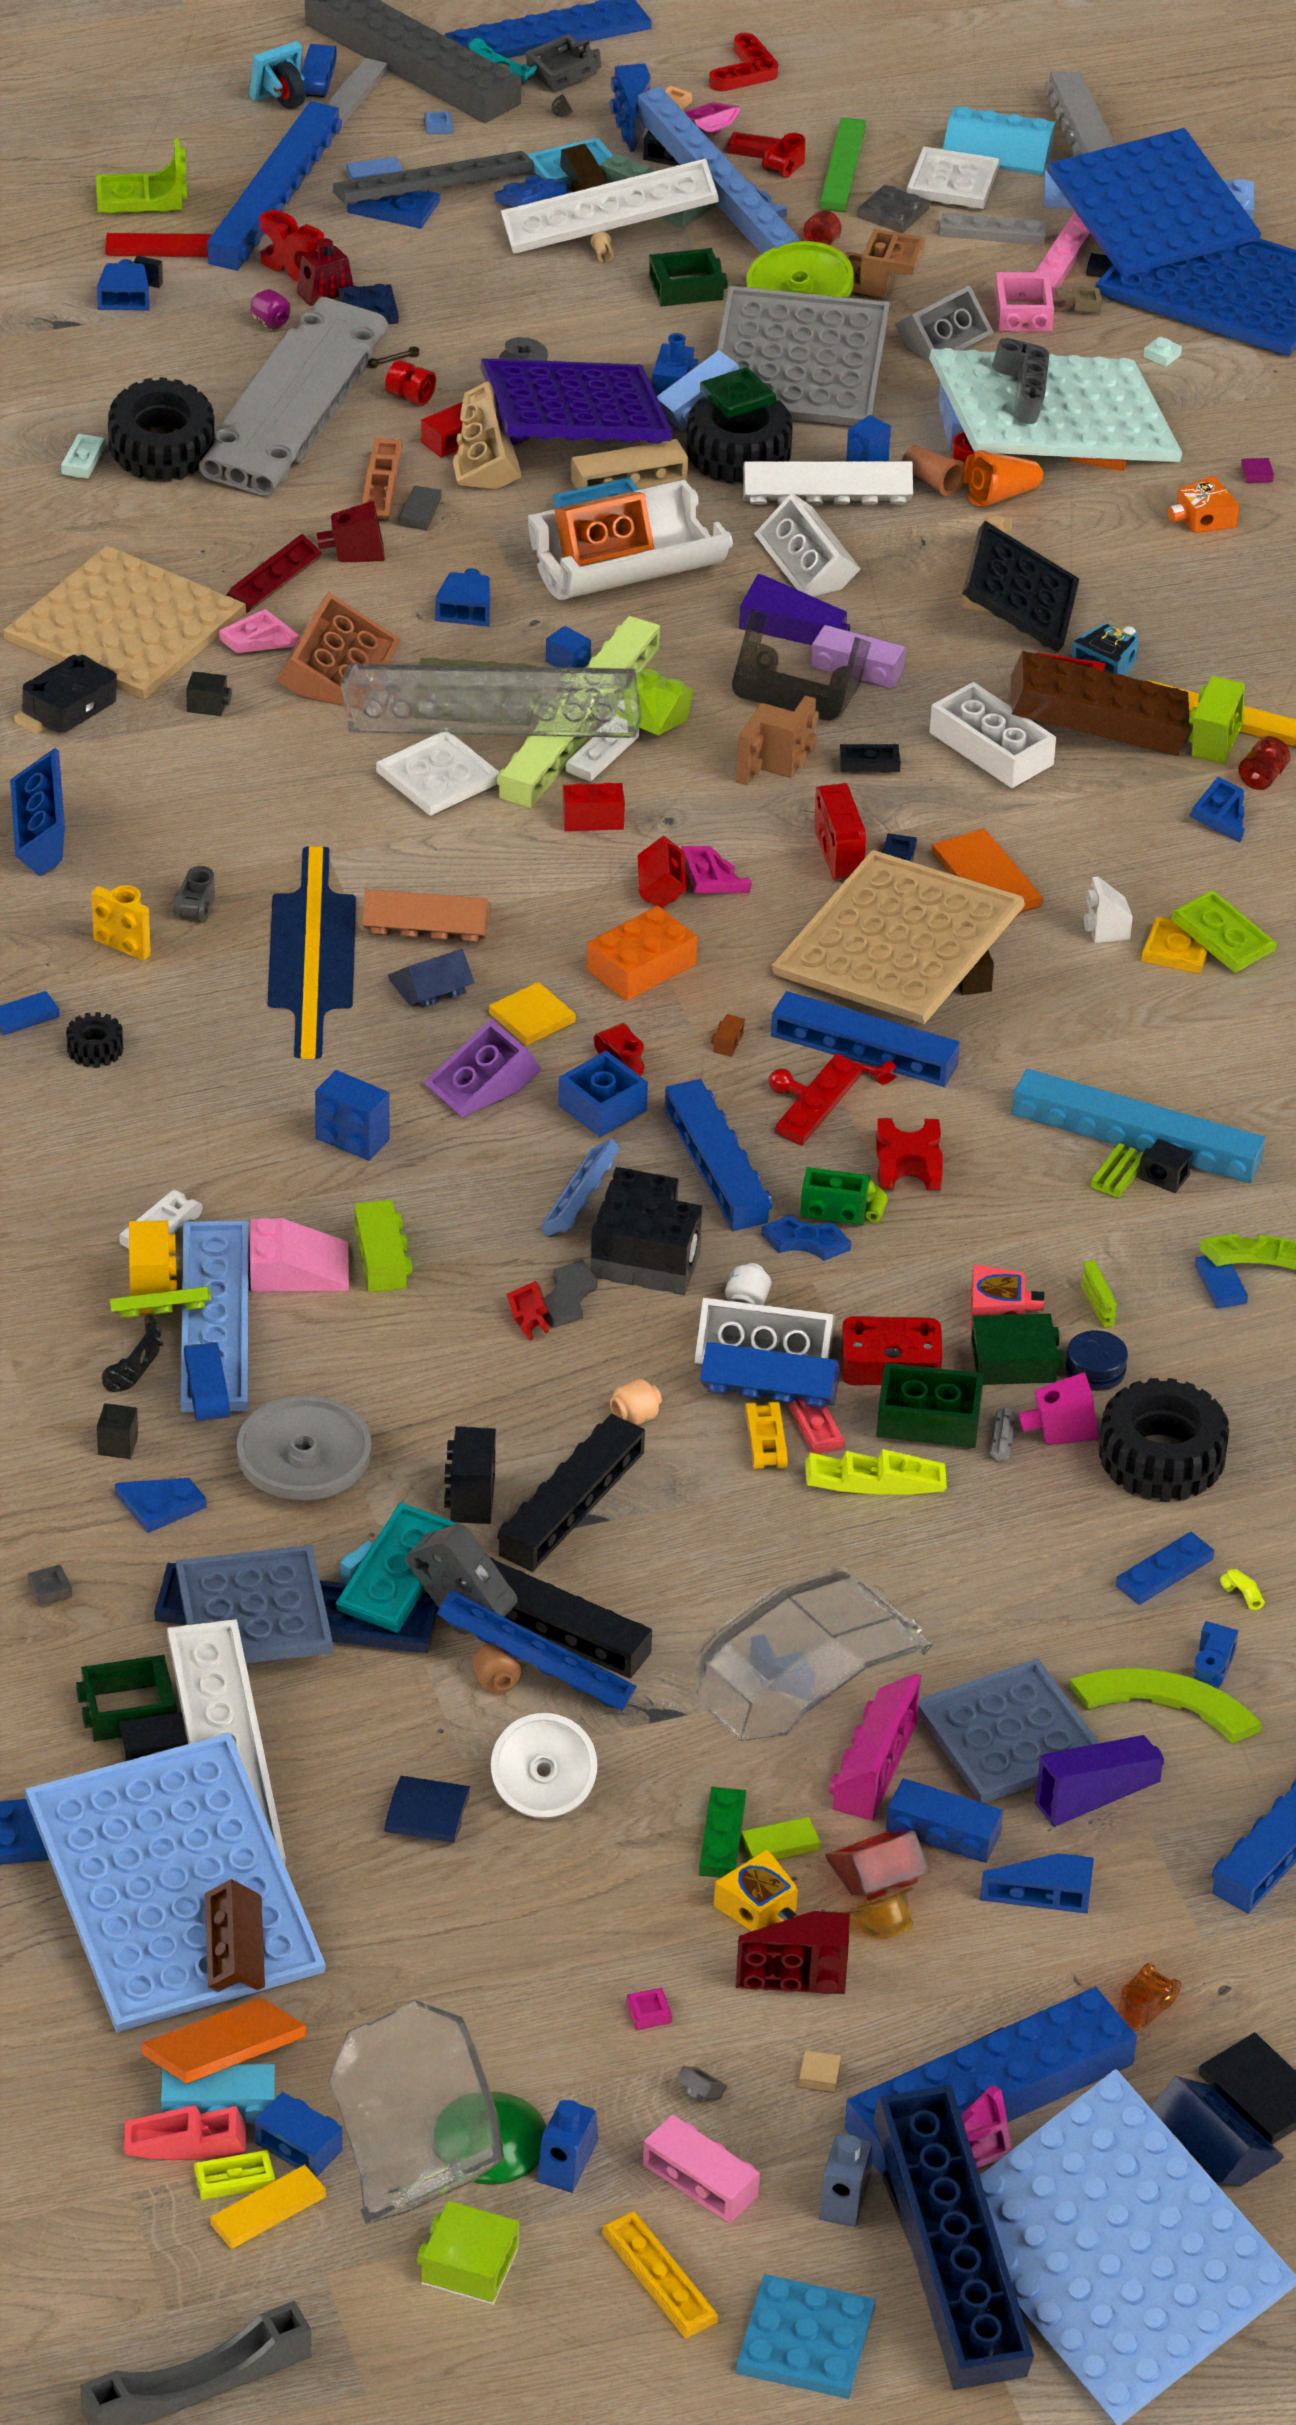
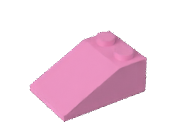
[250,1218,349,1292]

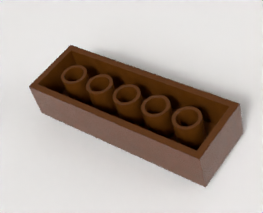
[1011,650,1190,756]

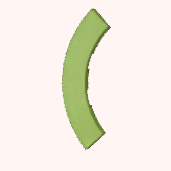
[1199,1234,1296,1270]
[1069,1668,1262,1744]

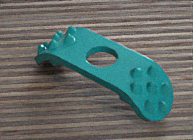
[468,38,538,83]

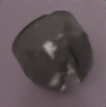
[551,94,573,117]

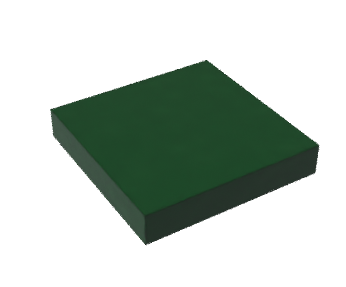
[700,367,776,418]

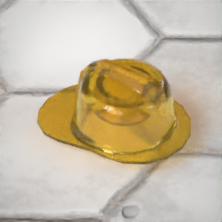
[834,1887,913,1939]

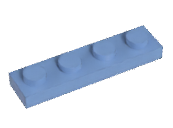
[540,1139,620,1237]

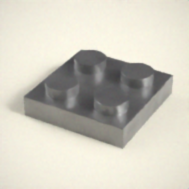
[857,184,930,233]

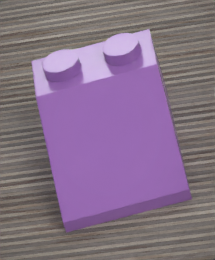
[424,1018,542,1118]

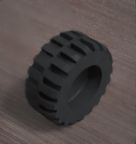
[108,377,215,482]
[686,397,793,484]
[1099,1378,1229,1502]

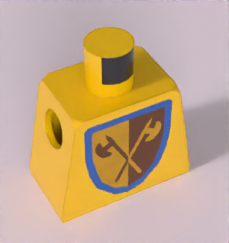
[714,1850,799,1931]

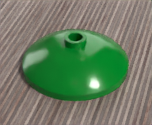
[435,2091,546,2185]

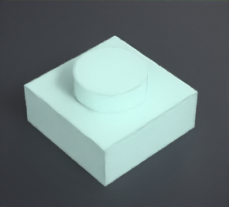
[1144,337,1182,367]

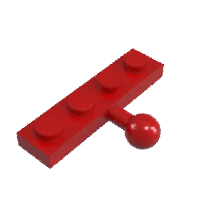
[769,1053,863,1146]

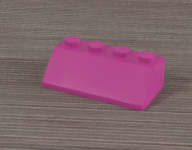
[829,1674,921,1821]

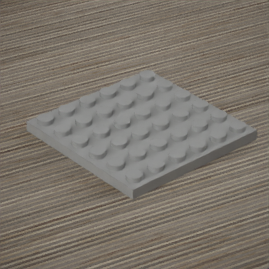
[717,286,890,426]

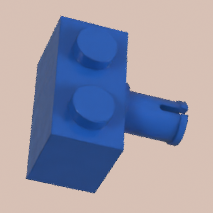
[652,333,698,396]

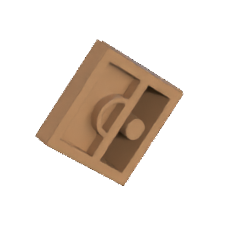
[845,229,926,298]
[736,696,819,785]

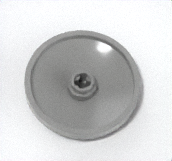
[237,1396,371,1500]

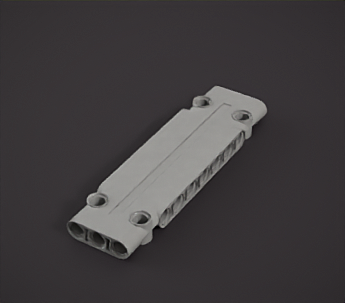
[199,297,388,496]

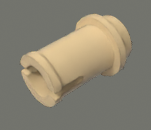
[590,231,614,263]

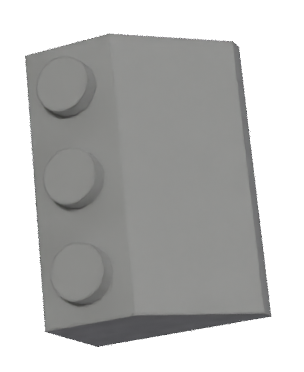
[895,285,994,362]

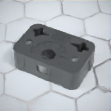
[405,1524,518,1635]

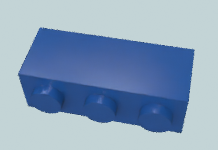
[886,1778,1003,1863]

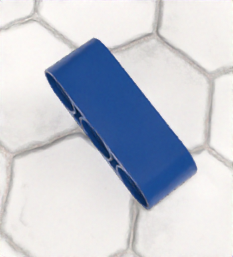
[301,44,337,96]
[184,1342,230,1421]

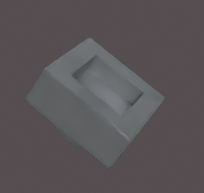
[28,1564,72,1606]
[676,2066,727,2101]

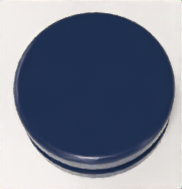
[1065,1330,1128,1391]

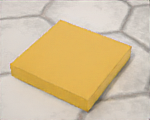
[1141,916,1209,974]
[489,982,576,1046]

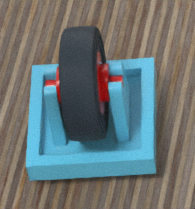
[249,41,305,109]

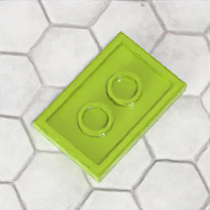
[1170,890,1278,973]

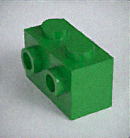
[800,1167,870,1225]

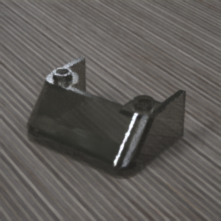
[732,610,871,721]

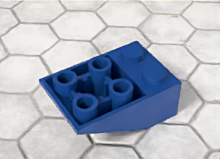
[610,63,651,152]

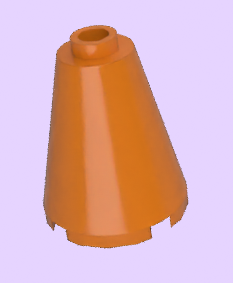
[963,450,1043,507]

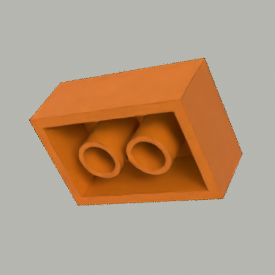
[554,491,655,566]
[587,905,698,1001]

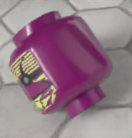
[250,289,291,330]

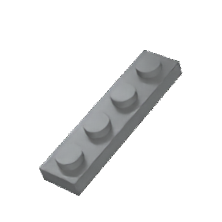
[939,213,1047,246]

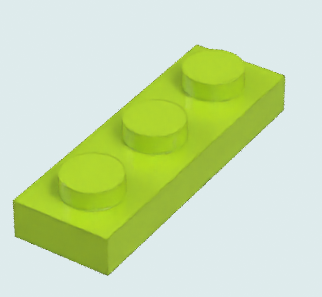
[110,1287,213,1318]

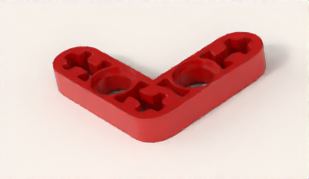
[709,33,778,91]

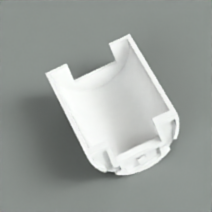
[528,480,733,600]

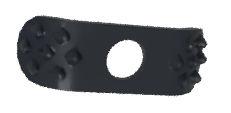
[102,1314,164,1392]

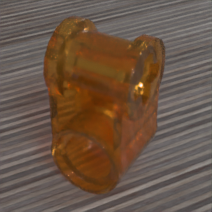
[1118,1963,1181,2031]

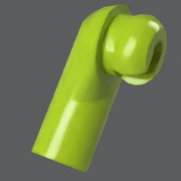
[866,1180,888,1223]

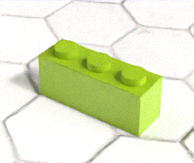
[354,1199,412,1293]

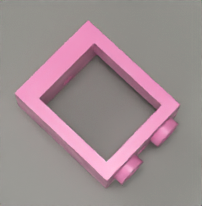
[994,272,1054,331]

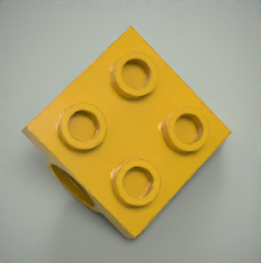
[91,885,151,961]

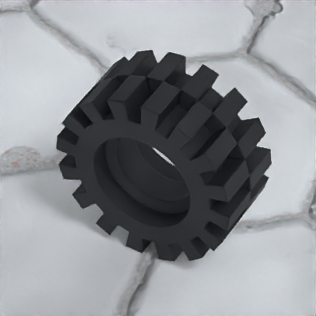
[66,1012,123,1068]

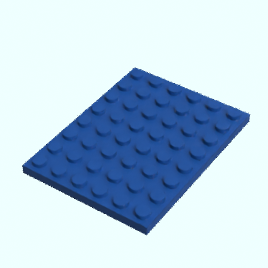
[1096,238,1296,356]

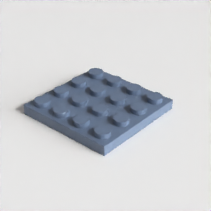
[176,1545,333,1664]
[918,1658,1099,1803]

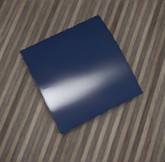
[384,1775,470,1843]

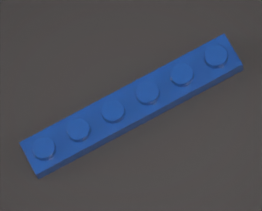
[437,1590,637,1711]

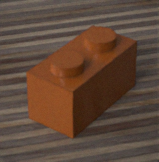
[711,1014,745,1057]

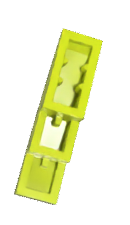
[805,1449,947,1495]

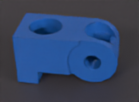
[1193,1621,1239,1689]

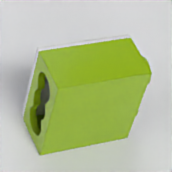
[417,2200,520,2305]

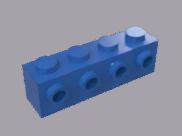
[700,1342,841,1409]

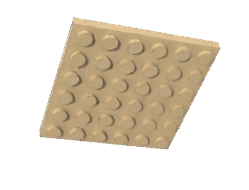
[3,545,246,700]
[771,850,1025,1024]

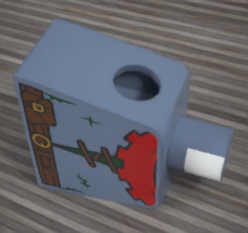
[819,2135,872,2227]

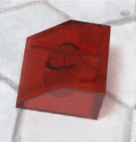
[825,1830,928,1900]

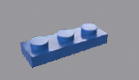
[1116,1531,1214,1605]

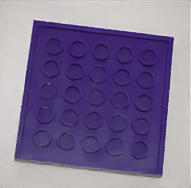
[480,358,672,444]

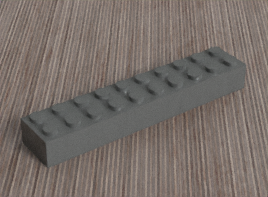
[305,0,521,123]

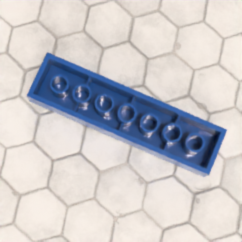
[844,1986,1137,2177]

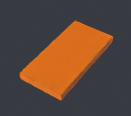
[932,828,1043,913]
[142,1997,306,2084]

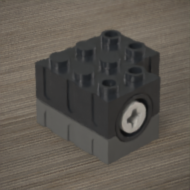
[591,1167,702,1296]

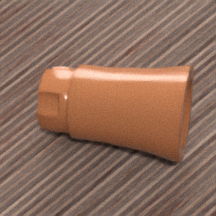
[902,445,965,497]

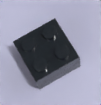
[444,1426,496,1524]

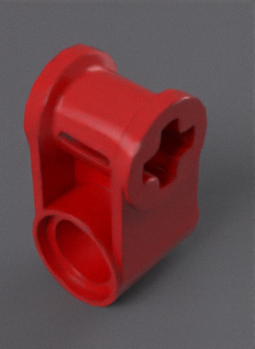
[762,133,806,178]
[593,1023,645,1076]

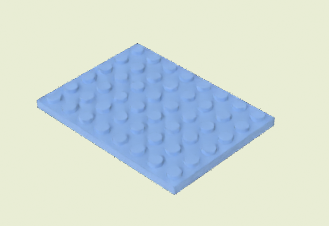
[25,1733,326,2033]
[980,2069,1296,2425]

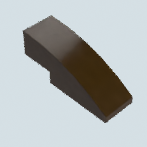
[560,143,608,192]

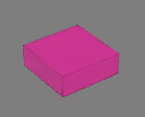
[626,1987,672,2030]

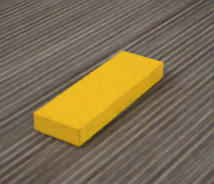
[210,2164,326,2250]

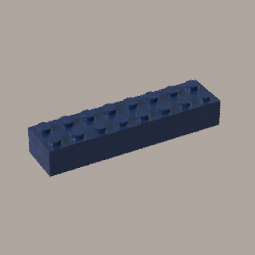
[873,2084,1034,2390]

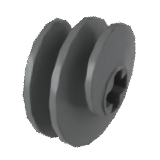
[499,337,548,361]

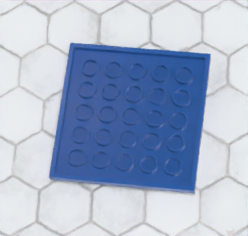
[1047,128,1261,277]

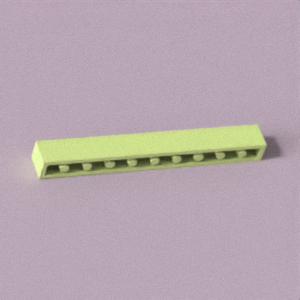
[497,616,660,808]

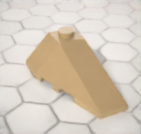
[453,381,521,489]

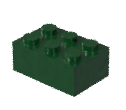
[876,1363,984,1448]

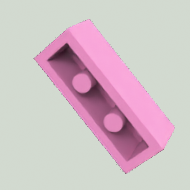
[643,2114,760,2224]

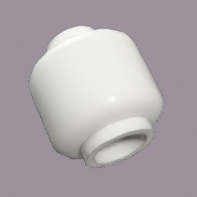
[725,1263,772,1305]

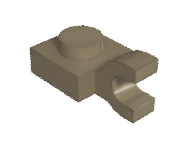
[1053,287,1102,313]

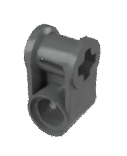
[173,866,215,922]

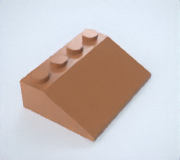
[276,592,401,710]

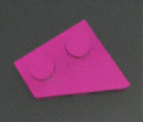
[681,846,752,894]
[961,2085,1013,2169]

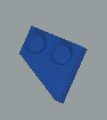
[1190,776,1244,843]
[115,1478,207,1533]

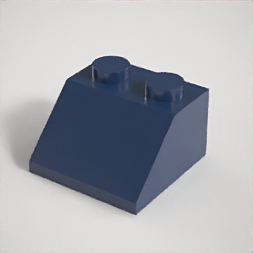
[388,948,475,1008]

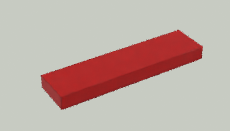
[105,233,213,257]

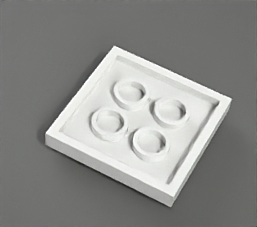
[907,147,1000,209]
[376,730,499,816]

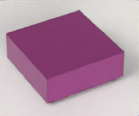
[1241,458,1274,483]

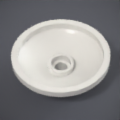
[491,1713,597,1819]

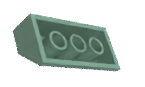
[600,153,715,228]

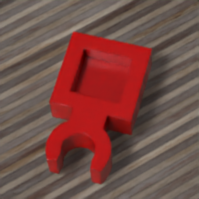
[506,1281,549,1341]

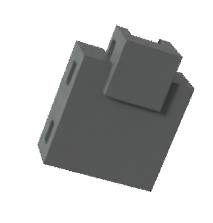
[525,33,602,93]

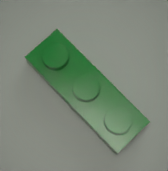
[699,1786,746,1878]

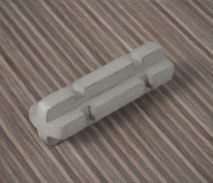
[990,1406,1016,1462]

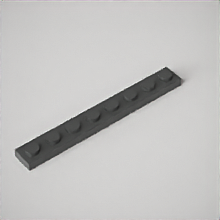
[333,151,534,204]

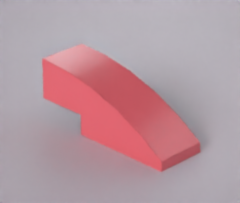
[124,2105,246,2160]

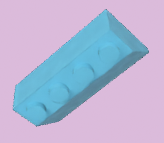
[943,106,1055,176]

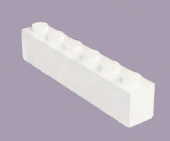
[743,462,913,505]

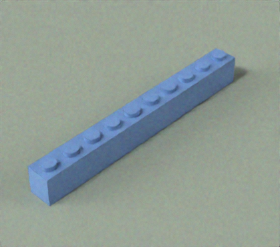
[638,86,799,254]

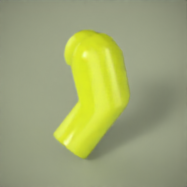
[1220,1569,1265,1610]

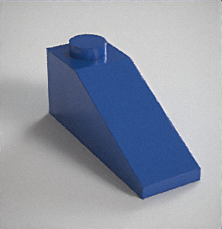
[980,1853,1094,1914]

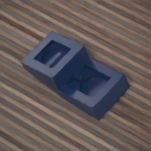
[882,833,917,862]

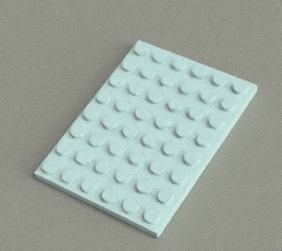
[929,348,1183,462]

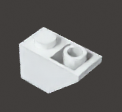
[1084,877,1132,943]

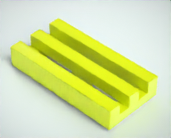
[194,2150,275,2201]

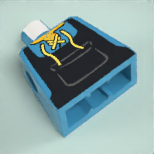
[1072,624,1138,675]

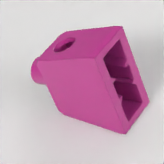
[1018,1372,1098,1445]

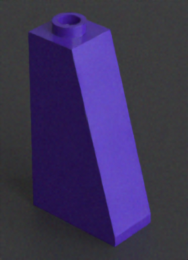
[739,574,850,645]
[1035,1735,1164,1827]

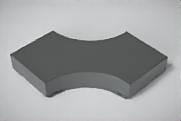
[544,1260,597,1328]

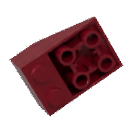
[736,1911,850,1994]

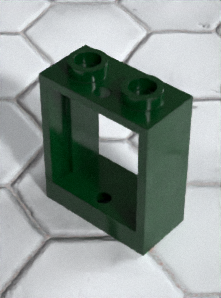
[649,248,728,307]
[76,1655,177,1741]

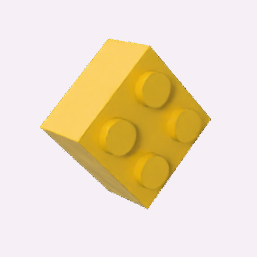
[129,1220,177,1314]

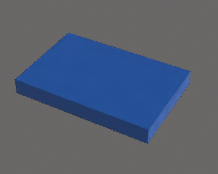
[347,191,440,229]

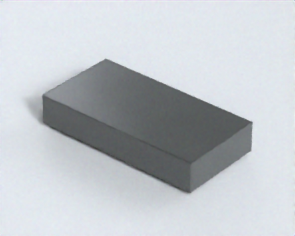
[400,485,441,530]

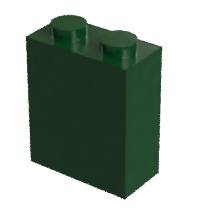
[970,1313,1063,1385]

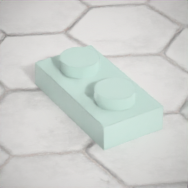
[61,434,105,478]

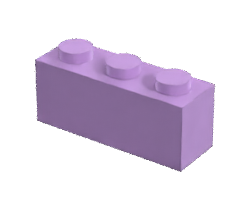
[811,625,906,689]

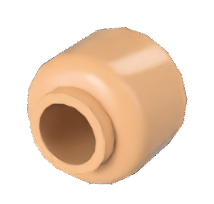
[610,1378,662,1425]

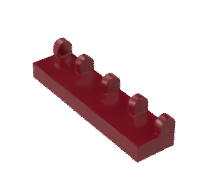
[226,534,322,613]

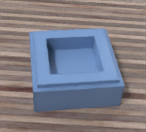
[424,111,453,135]

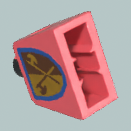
[971,1264,1044,1328]

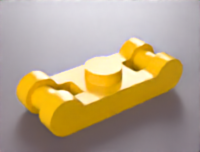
[745,1401,788,1470]

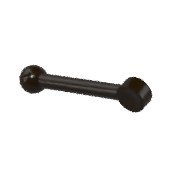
[368,347,419,369]

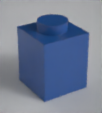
[545,626,592,676]

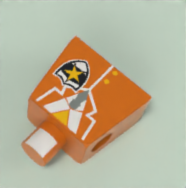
[1167,475,1239,533]

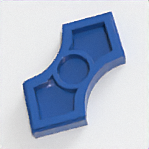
[762,1215,851,1261]

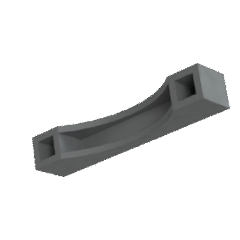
[80,2301,312,2425]

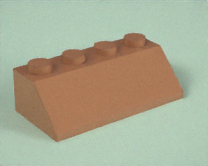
[362,889,491,942]

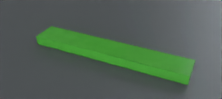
[820,117,866,212]

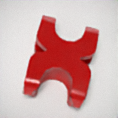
[259,209,324,282]
[876,1118,943,1191]

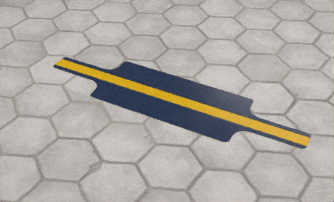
[267,846,356,1059]

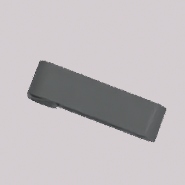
[992,338,1050,424]

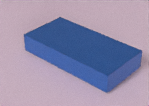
[0,991,60,1035]
[1195,1256,1248,1309]

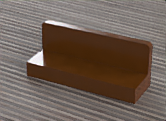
[205,1879,265,1992]

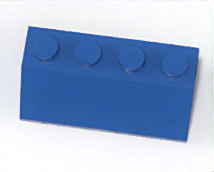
[10,748,65,876]

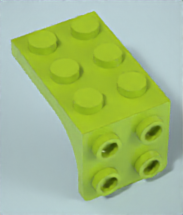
[96,138,187,214]

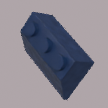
[1151,2076,1284,2187]

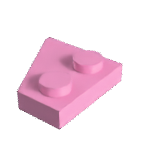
[219,609,299,653]

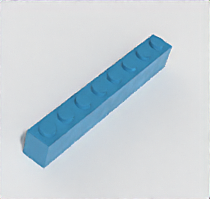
[1012,1068,1265,1184]

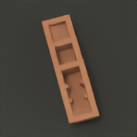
[362,438,403,520]

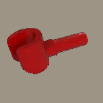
[856,1061,897,1085]

